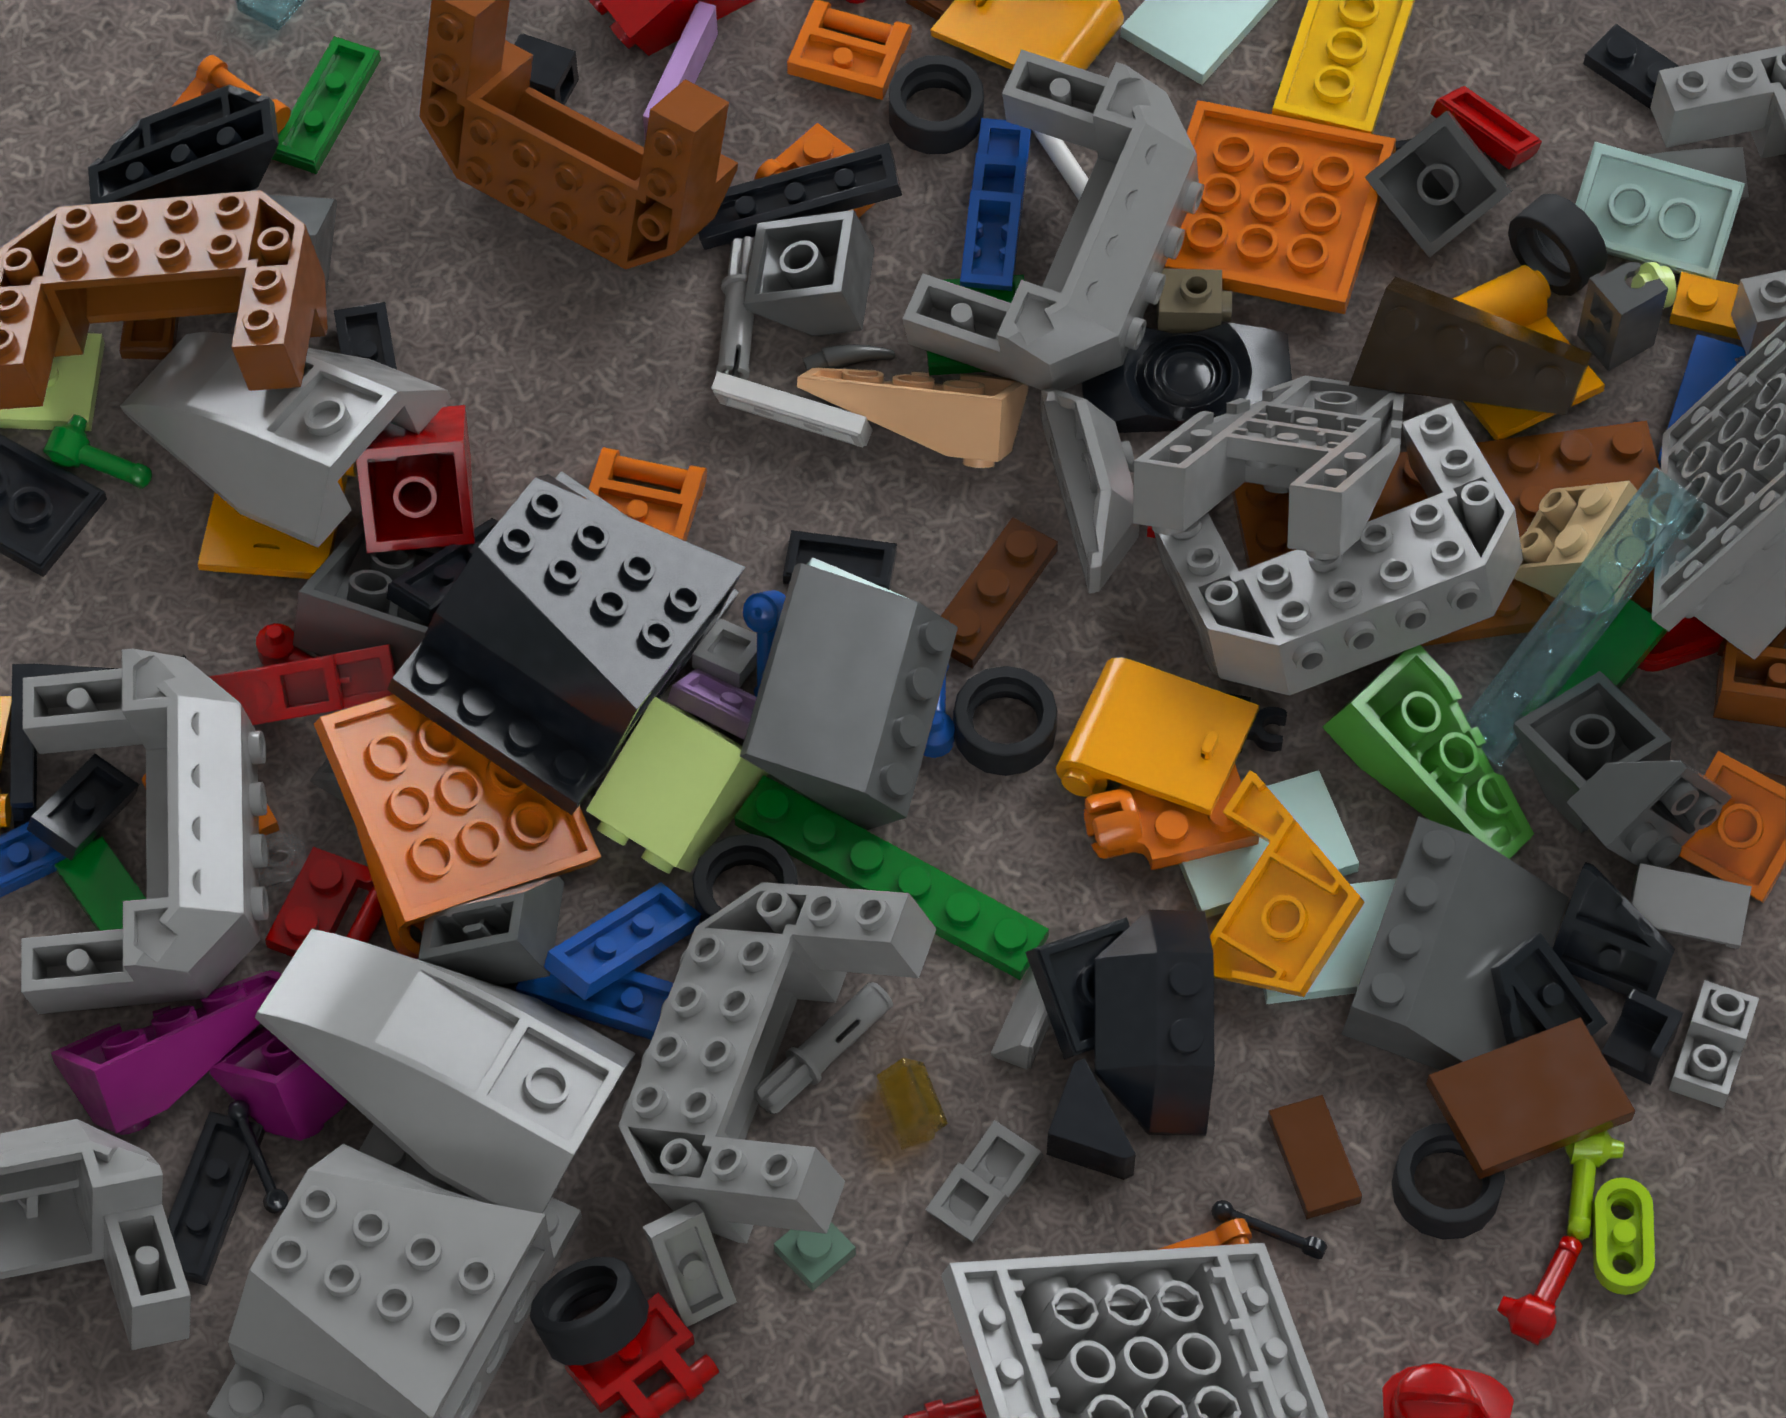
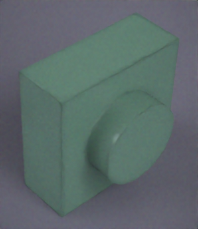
[774,1222,856,1291]

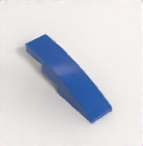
[960,118,1032,291]

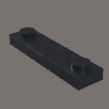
[698,143,902,250]

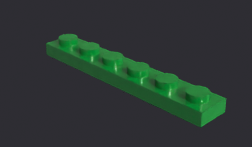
[734,775,1049,980]

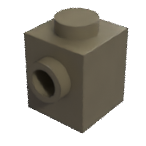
[1157,268,1232,333]

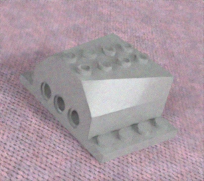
[1652,320,1786,660]
[207,1124,582,1418]
[941,1243,1329,1418]

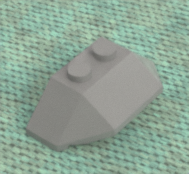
[1040,388,1140,594]

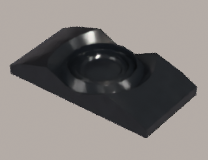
[1082,323,1292,433]

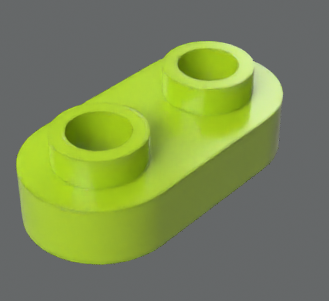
[1592,1178,1655,1295]

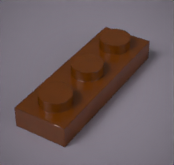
[941,517,1058,669]

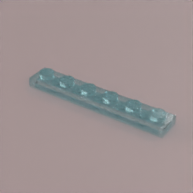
[1465,467,1703,766]

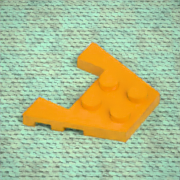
[1210,770,1365,997]

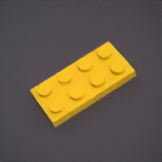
[1272,0,1415,134]

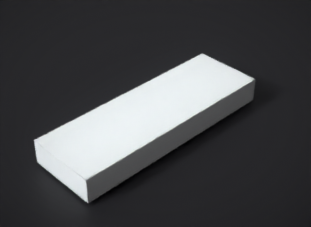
[711,371,872,448]

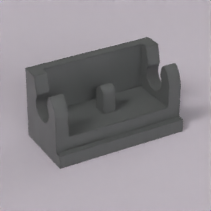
[1577,262,1668,371]

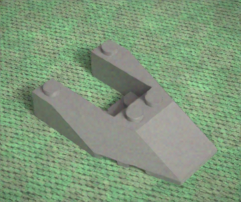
[1133,376,1404,560]

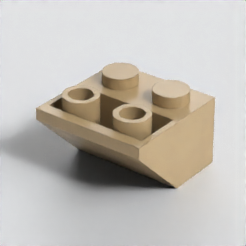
[1514,481,1658,609]

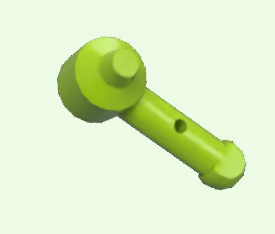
[1565,1130,1624,1240]

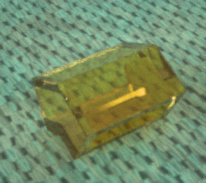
[877,1057,948,1150]

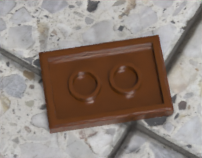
[1426,1017,1635,1180]

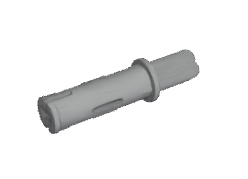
[716,236,754,380]
[754,982,893,1114]

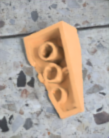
[797,368,1028,468]

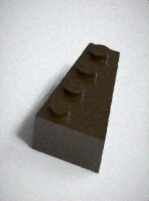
[1349,276,1593,415]

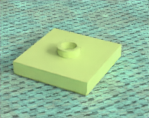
[0,333,105,431]

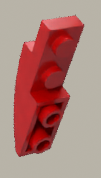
[208,644,395,725]

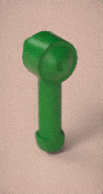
[43,414,152,489]

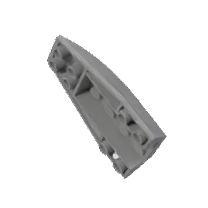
[120,332,451,548]
[255,929,636,1214]

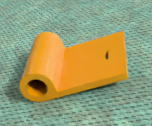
[930,0,1124,70]
[1452,265,1605,440]
[198,461,357,579]
[1055,657,1259,816]

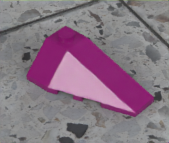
[209,958,418,1141]
[51,970,282,1135]

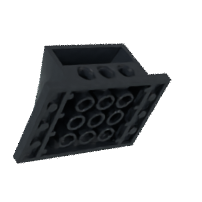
[387,471,746,815]

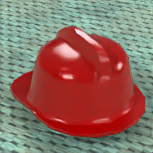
[1382,1363,1514,1418]

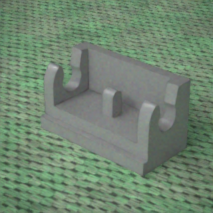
[1630,863,1752,949]

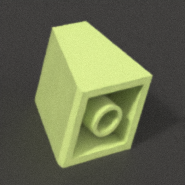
[586,697,769,874]

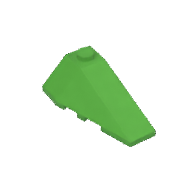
[1322,645,1534,859]

